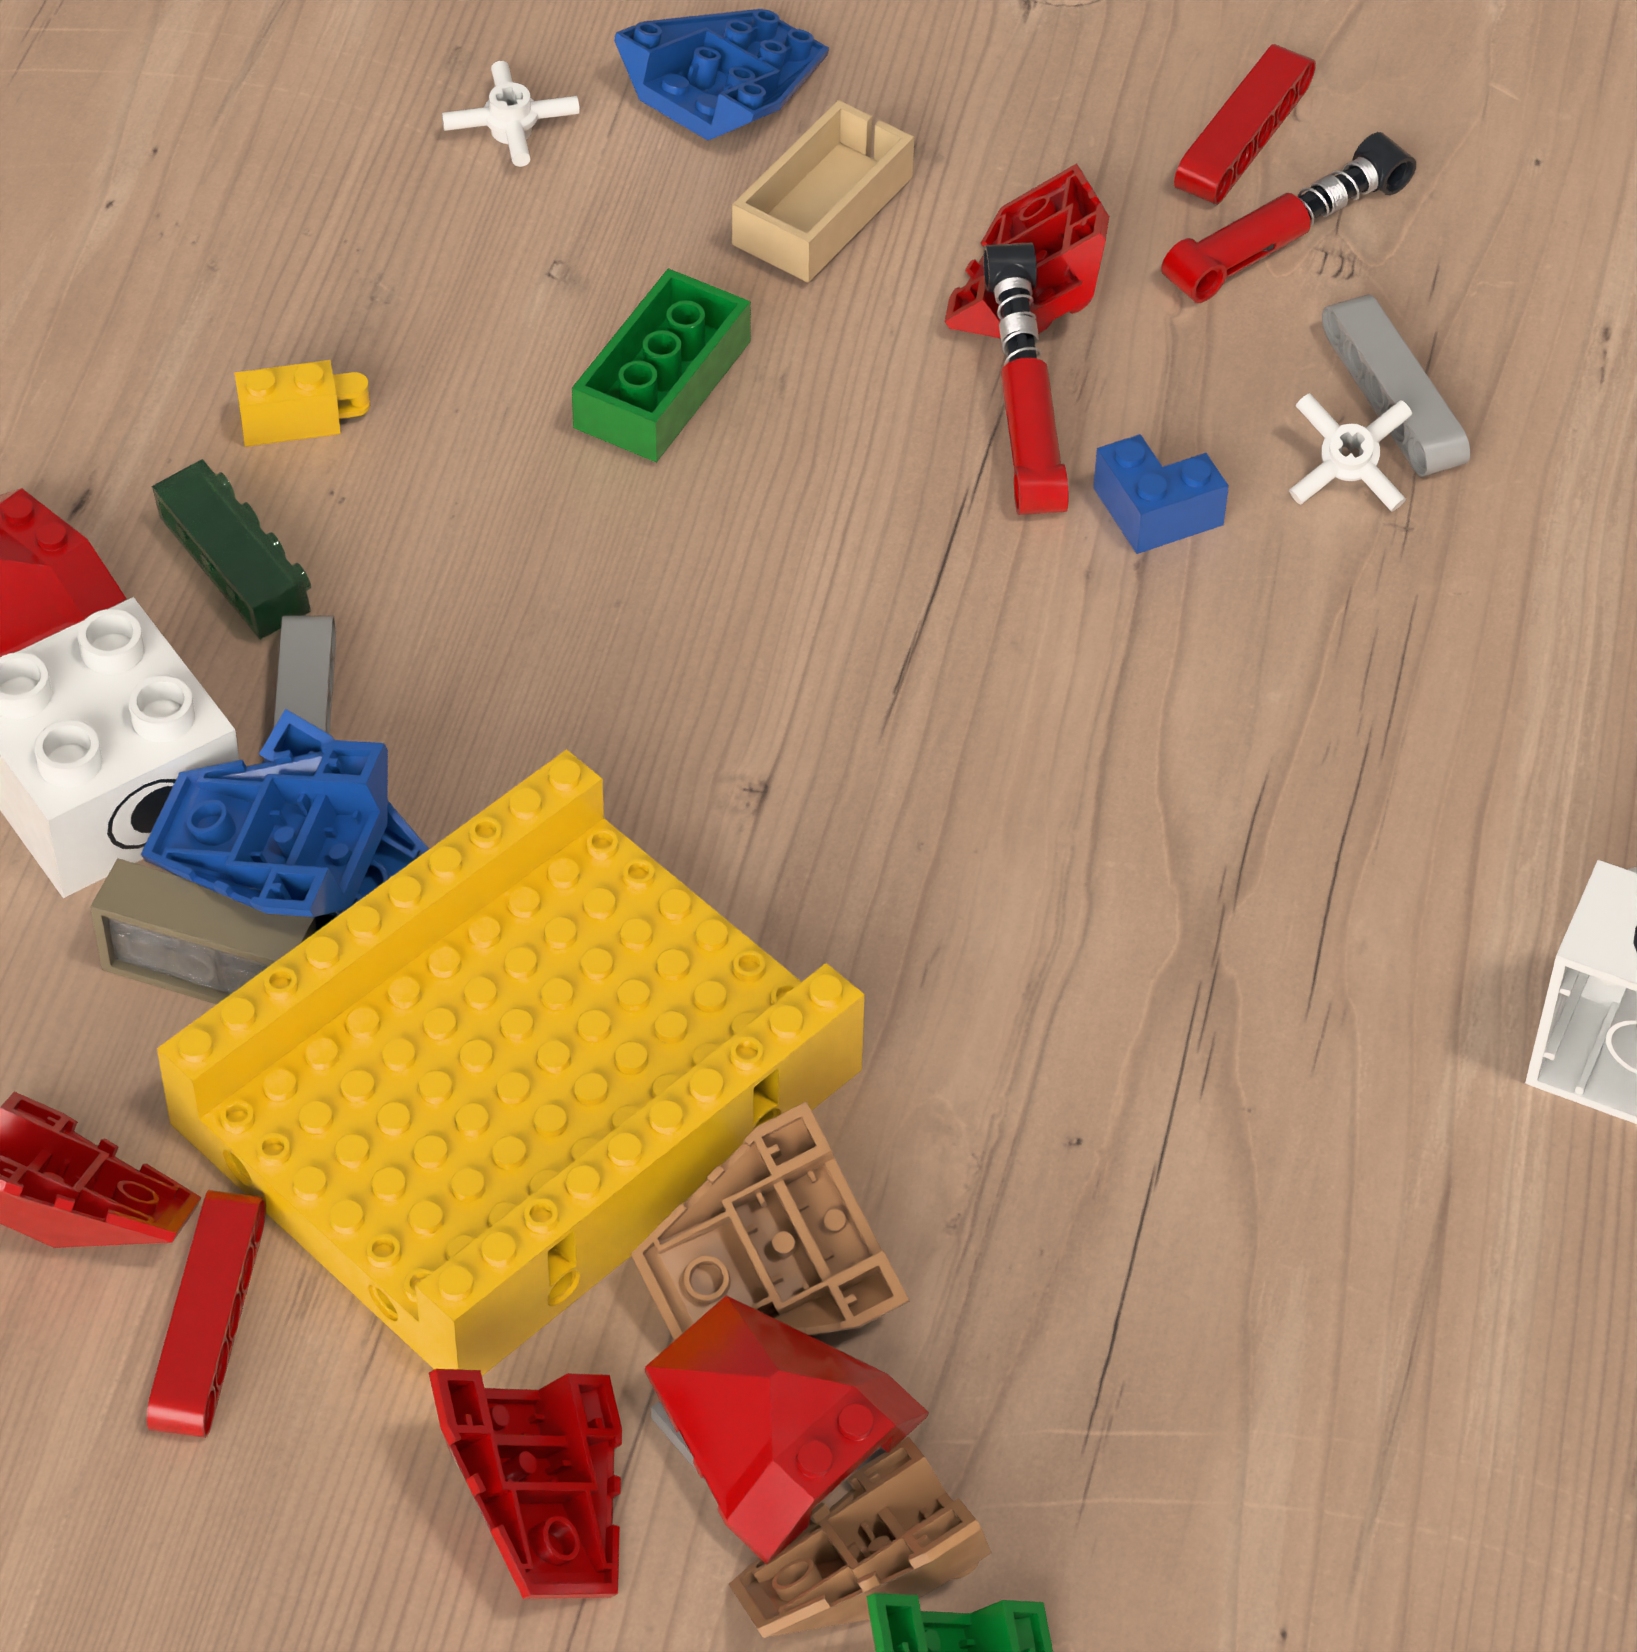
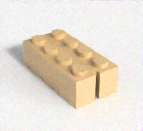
[732,100,914,283]

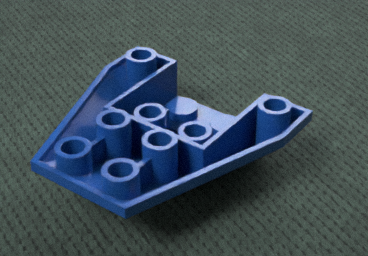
[614,9,829,141]

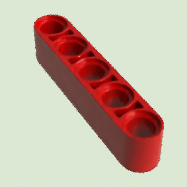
[1174,44,1316,205]
[147,1190,266,1438]

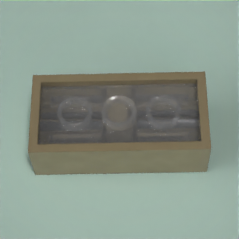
[90,858,317,1004]

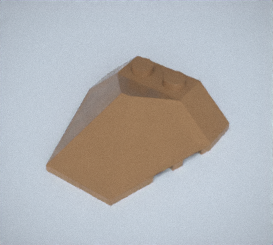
[631,1101,910,1341]
[729,1437,992,1638]

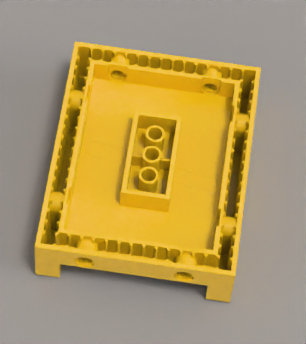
[157,749,865,1376]

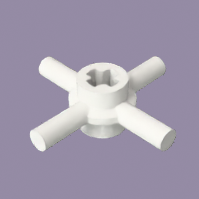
[442,61,579,167]
[1289,393,1412,512]

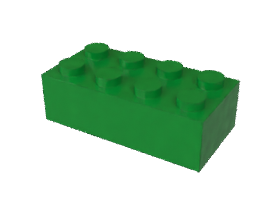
[572,268,751,463]

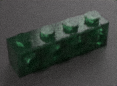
[152,459,311,640]

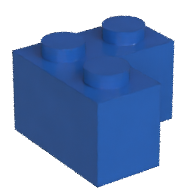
[1093,434,1229,554]

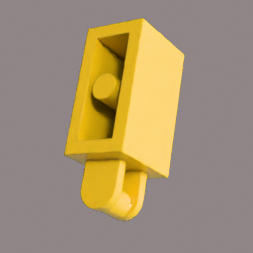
[234,360,371,447]

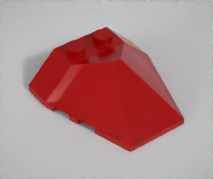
[944,163,1110,339]
[0,488,127,657]
[0,1091,202,1248]
[645,1295,929,1565]
[429,1369,622,1599]

